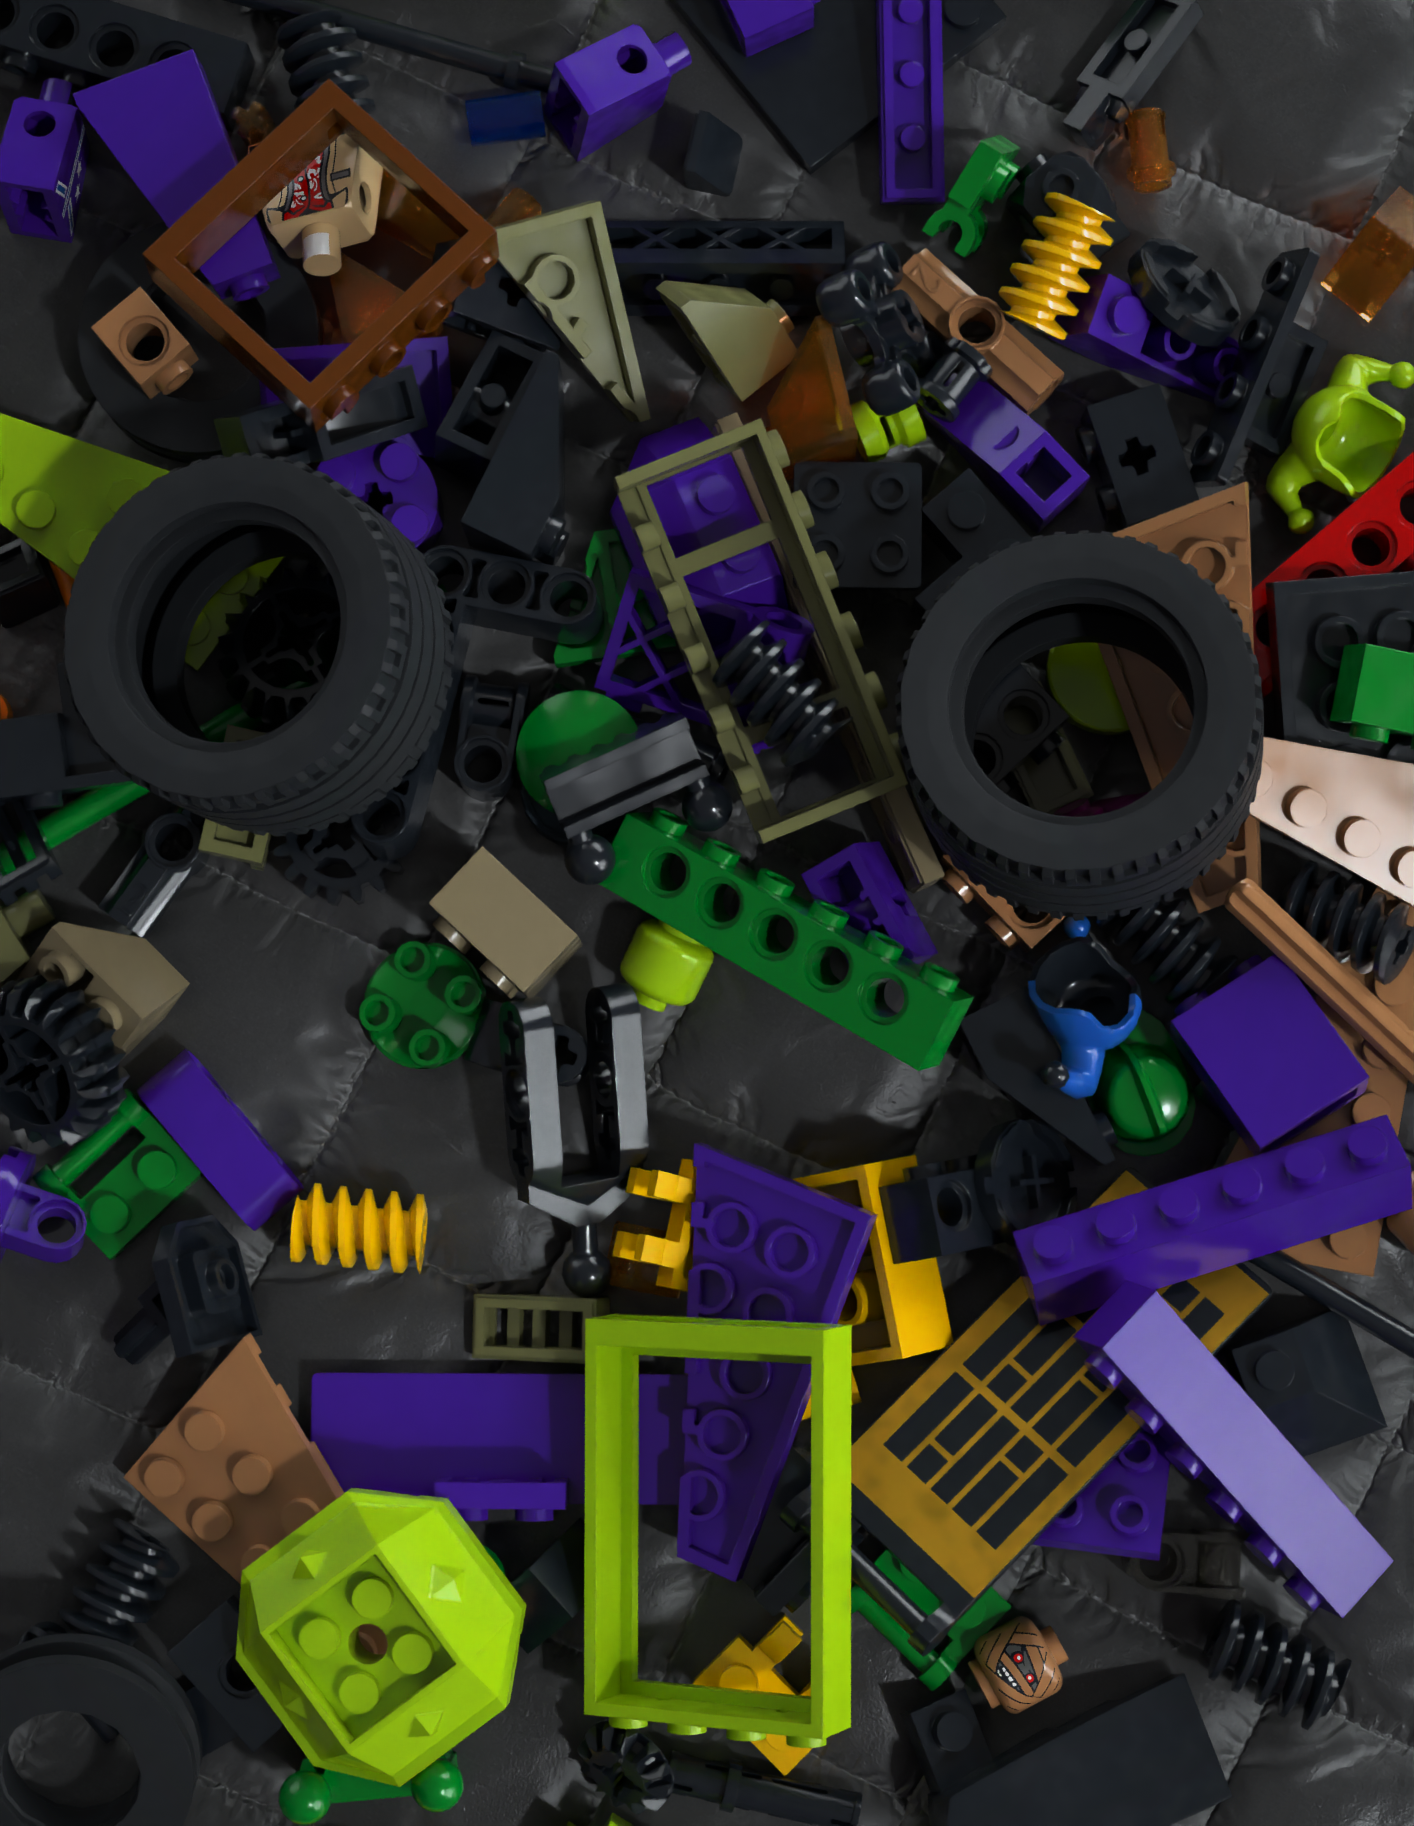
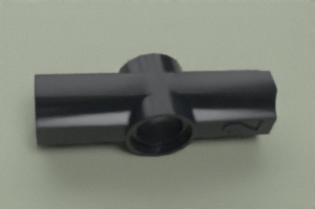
[98,803,210,939]

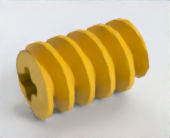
[999,192,1116,340]
[290,1183,428,1275]

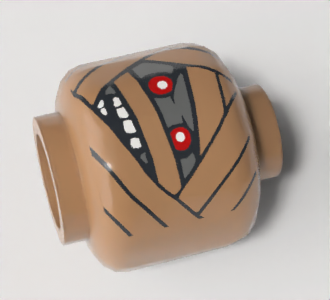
[967,1616,1069,1714]

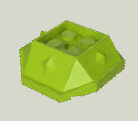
[235,1488,527,1787]

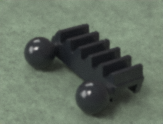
[539,712,733,885]

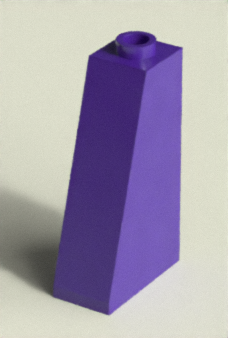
[73,49,281,301]

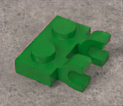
[922,135,1021,258]

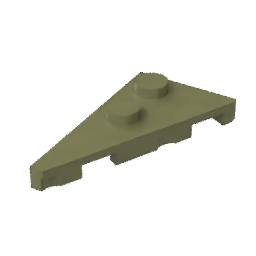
[493,200,651,422]

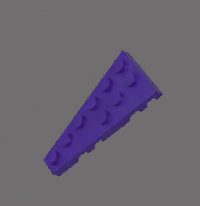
[677,1143,878,1582]

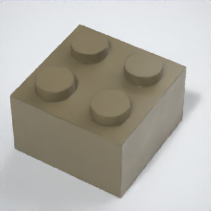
[429,846,583,999]

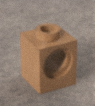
[91,286,199,400]

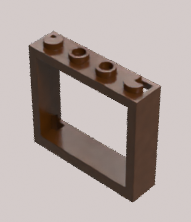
[142,79,500,433]

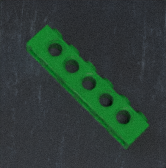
[599,807,974,1071]

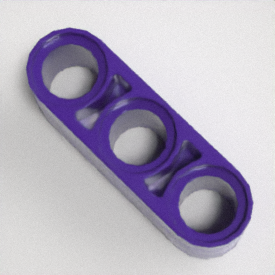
[136,1048,304,1231]

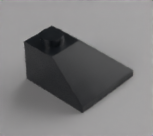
[1221,1309,1388,1457]

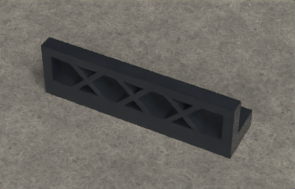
[605,221,845,316]

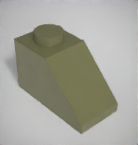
[655,280,801,402]

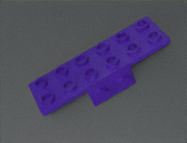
[311,1372,688,1522]

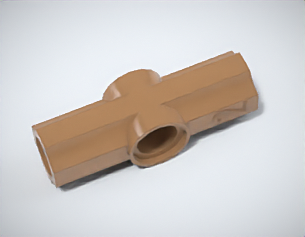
[891,248,1064,415]

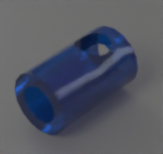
[465,90,546,147]

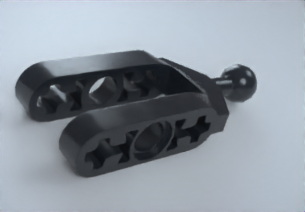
[499,983,649,1297]

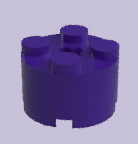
[317,440,444,554]

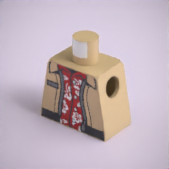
[248,132,383,276]

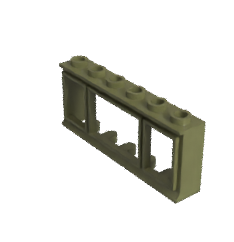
[613,418,908,844]

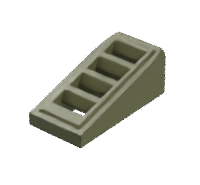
[472,1293,610,1364]

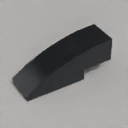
[213,364,428,464]

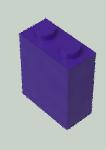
[1170,954,1370,1156]

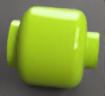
[620,918,714,1012]

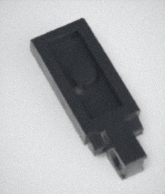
[1063,0,1204,151]

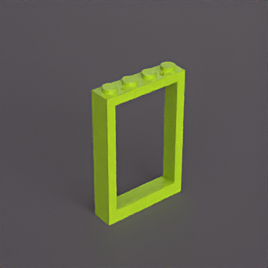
[584,1314,852,1748]

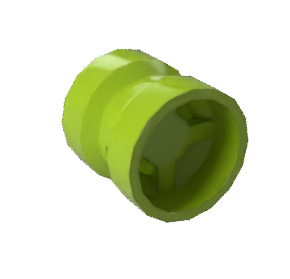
[843,400,927,462]

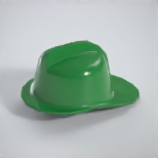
[1087,1010,1196,1157]

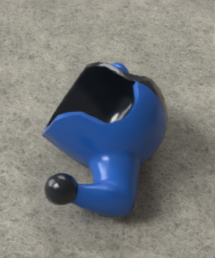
[1028,916,1142,1099]

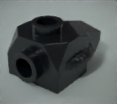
[1006,151,1131,275]

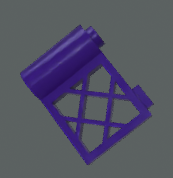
[594,567,815,754]

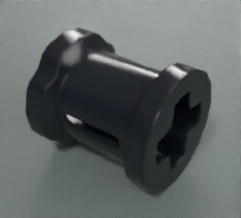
[918,337,993,423]

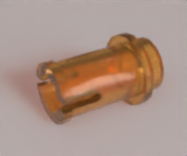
[1125,107,1177,193]

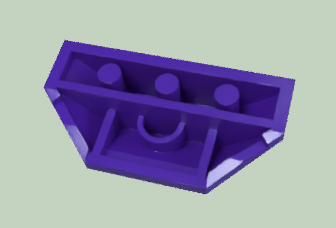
[609,417,789,660]

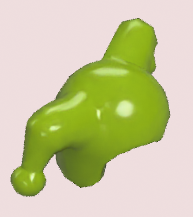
[1265,354,1414,534]

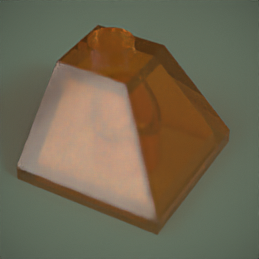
[765,315,858,481]

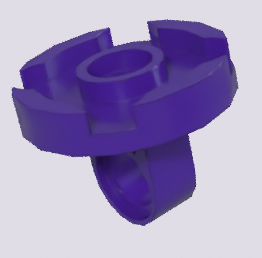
[0,1146,87,1263]

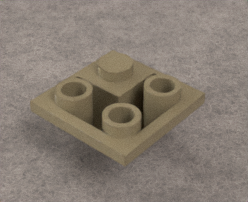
[16,922,190,1062]

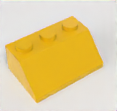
[792,1155,953,1366]

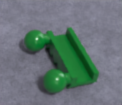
[278,1749,464,1825]

